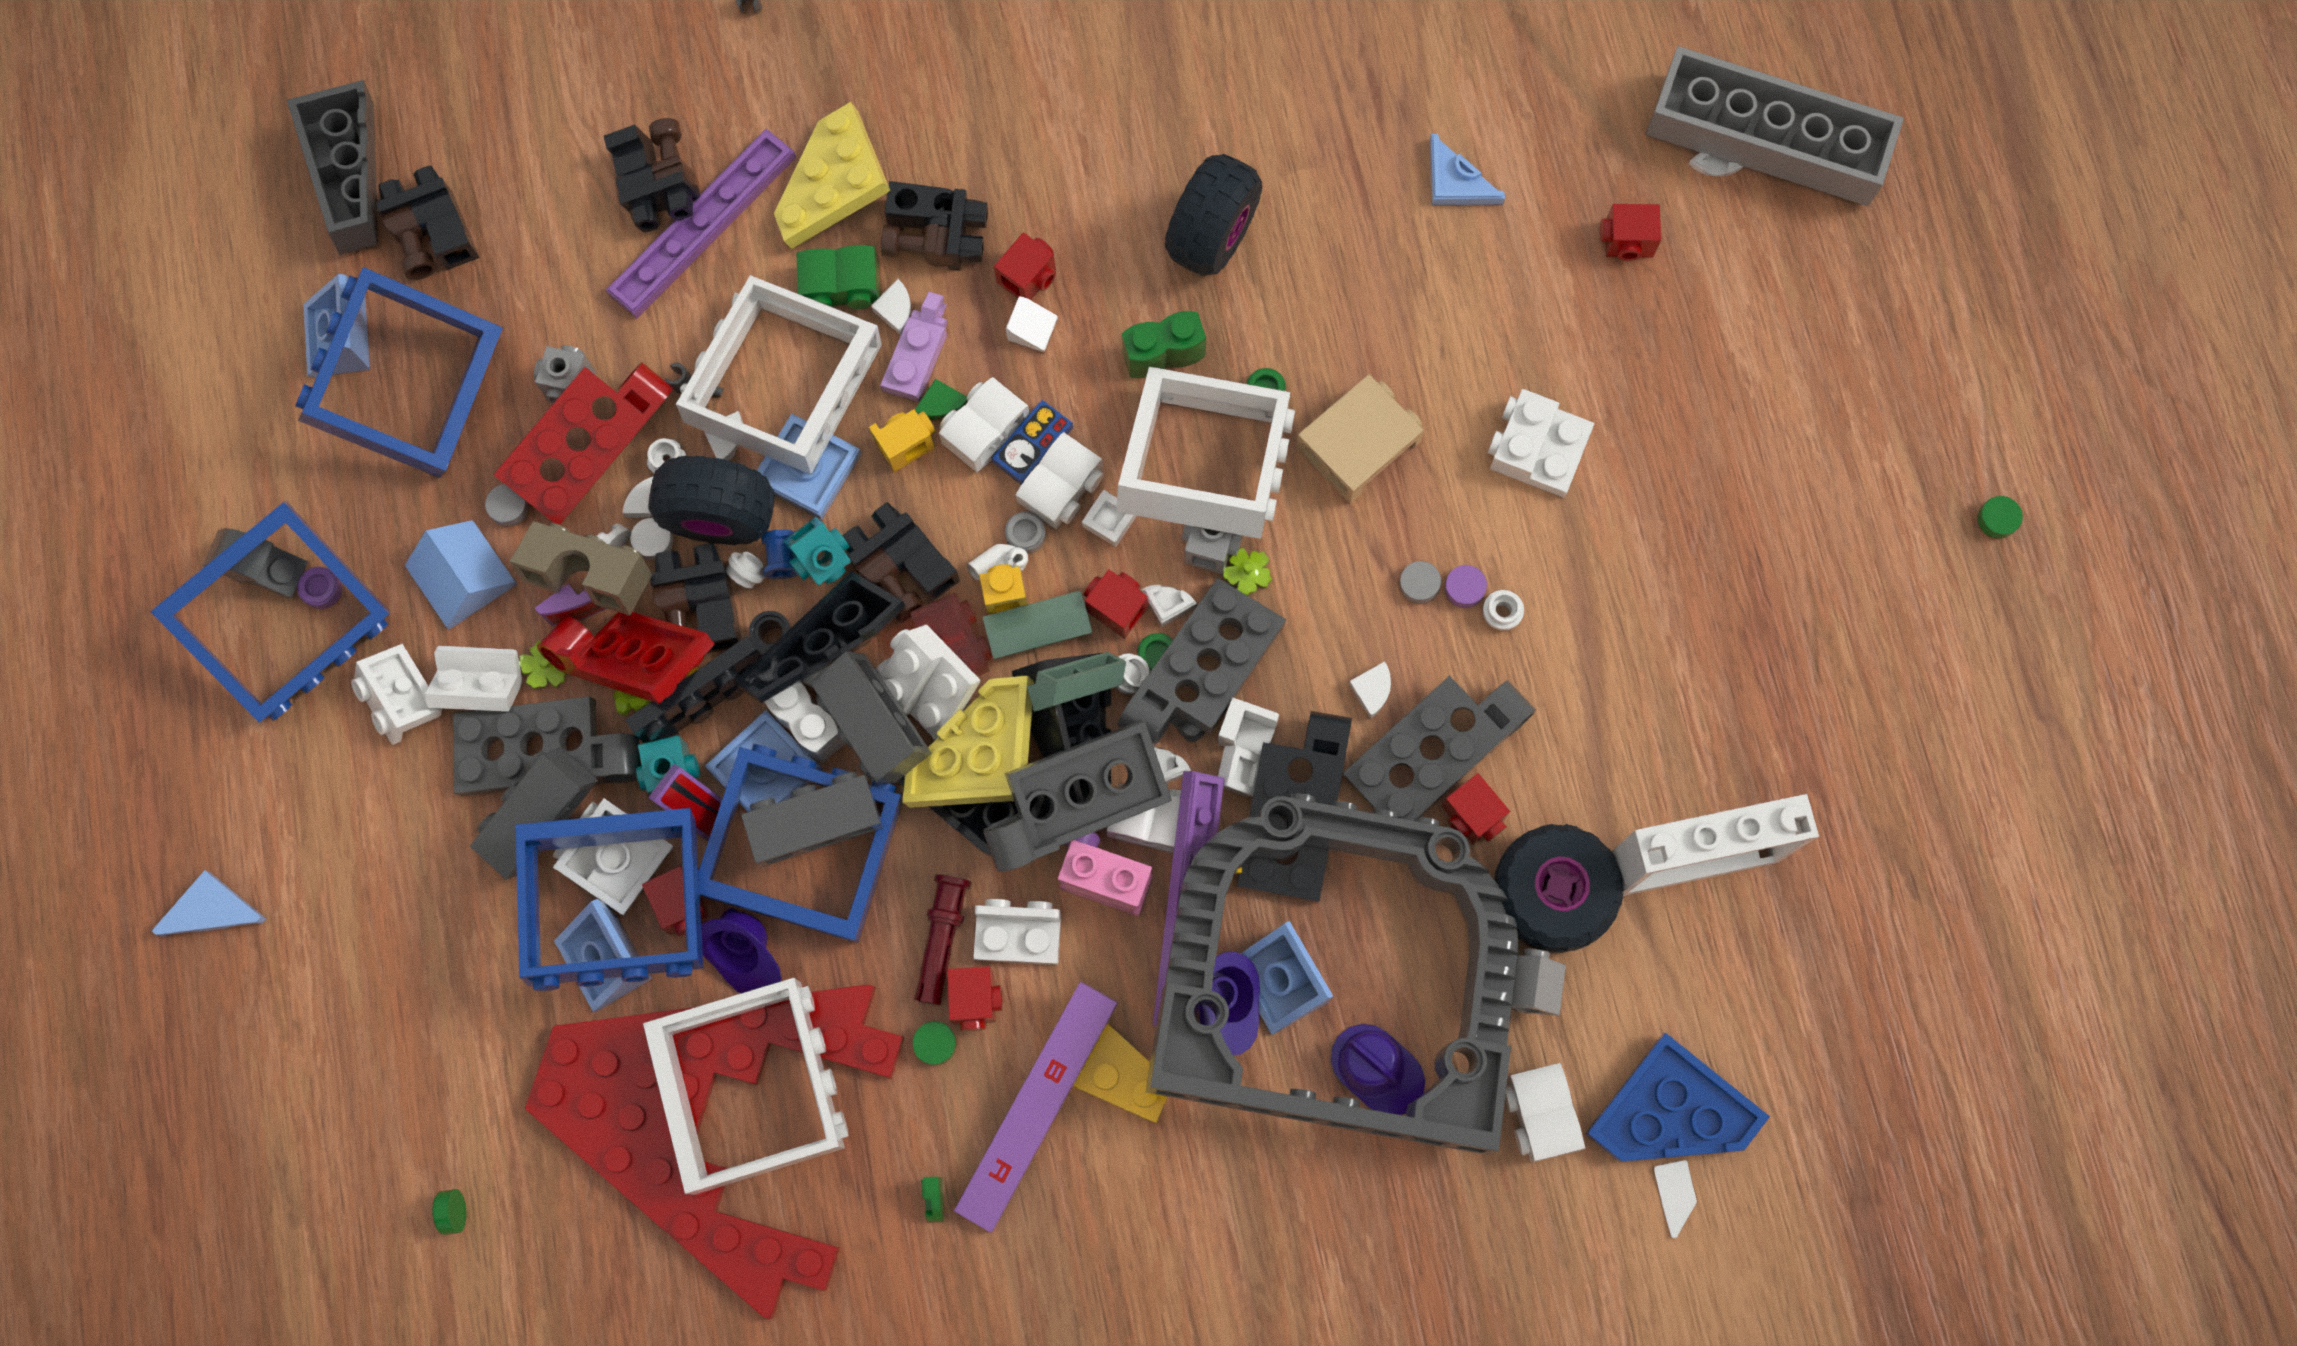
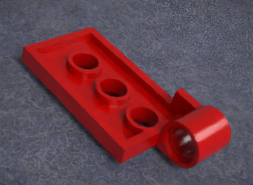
[493,362,673,525]
[537,612,715,704]

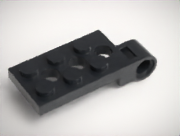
[625,611,791,743]
[1237,711,1352,902]

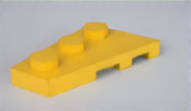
[1072,992,1168,1124]

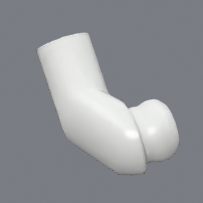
[967,544,1028,580]

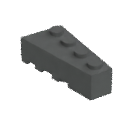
[286,80,378,255]

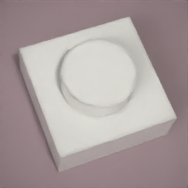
[1082,490,1137,547]
[1218,746,1260,797]

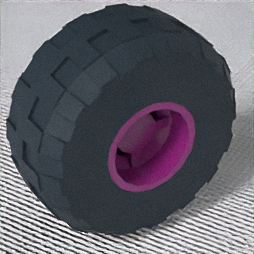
[1164,154,1263,276]
[648,456,775,545]
[1494,824,1624,953]

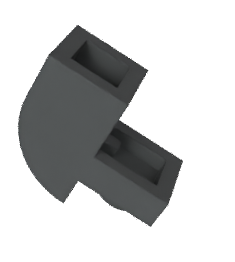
[202,528,308,598]

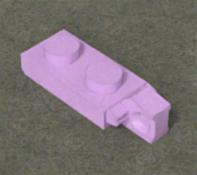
[880,292,948,402]

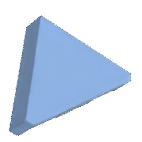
[1429,134,1505,205]
[152,870,266,937]

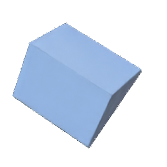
[303,274,370,377]
[405,520,517,630]
[554,899,652,1012]
[1240,921,1333,1035]

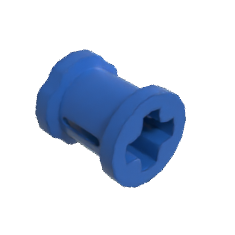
[761,529,798,579]

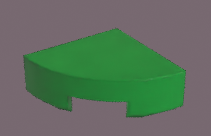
[915,379,968,420]
[921,1177,944,1223]

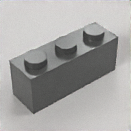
[810,651,931,783]
[470,748,598,880]
[741,772,883,867]

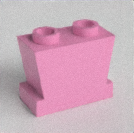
[1058,840,1153,917]

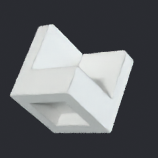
[1218,697,1279,756]

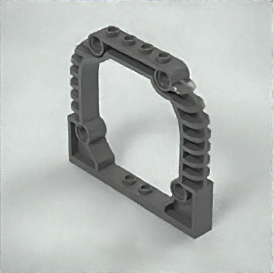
[1145,793,1518,1155]

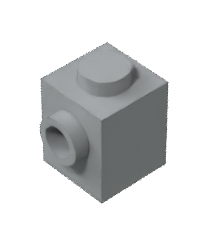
[1511,949,1566,1016]

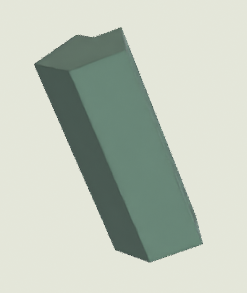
[983,590,1092,659]
[1026,652,1126,712]

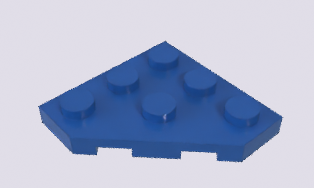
[1585,1033,1770,1162]

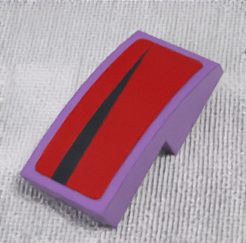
[535,584,607,625]
[648,764,722,841]

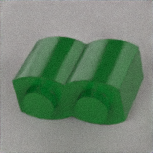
[796,245,880,309]
[1121,311,1206,378]

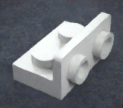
[351,644,442,745]
[425,646,523,712]
[973,899,1062,965]

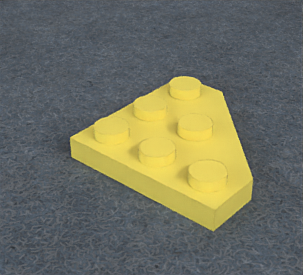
[774,102,890,249]
[902,676,1034,808]

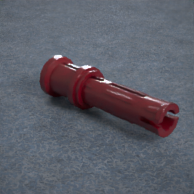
[914,874,972,1006]

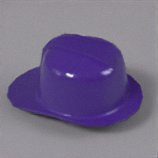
[701,908,782,994]
[1196,952,1260,1055]
[1331,1024,1425,1115]

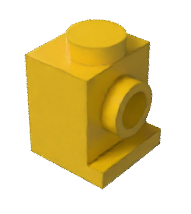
[869,409,936,472]
[979,564,1028,615]

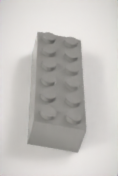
[1645,46,1904,207]

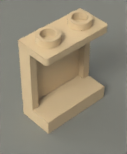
[1296,374,1424,504]

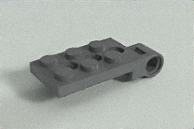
[1117,578,1286,746]
[1343,675,1537,821]
[453,696,640,796]
[983,721,1172,872]

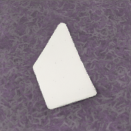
[1654,1160,1697,1238]

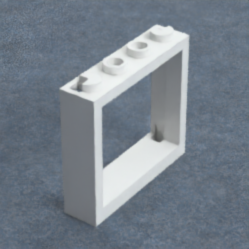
[676,275,882,474]
[1116,367,1295,539]
[1612,794,1819,896]
[643,978,849,1195]

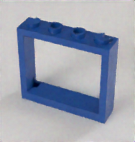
[295,267,503,478]
[150,501,390,723]
[698,744,903,943]
[515,808,703,991]

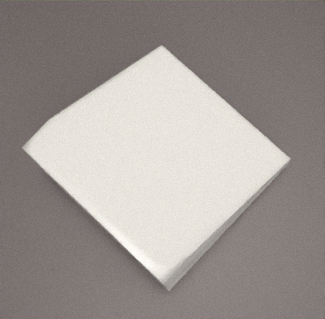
[1006,296,1058,352]

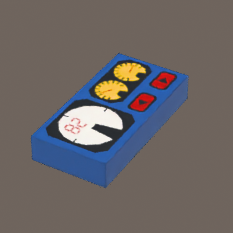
[992,400,1073,485]

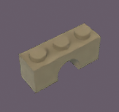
[510,521,652,616]

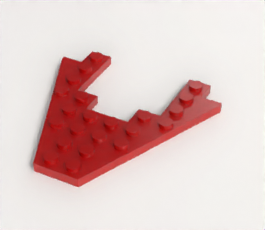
[525,984,904,1319]

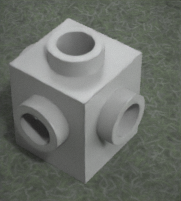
[534,345,596,403]
[1182,525,1243,574]

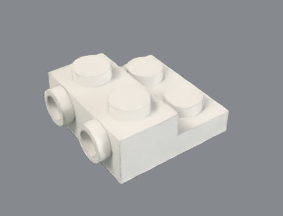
[1488,389,1594,498]
[876,624,981,740]
[553,798,674,916]

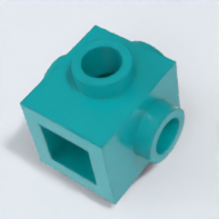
[783,517,851,586]
[636,735,700,795]

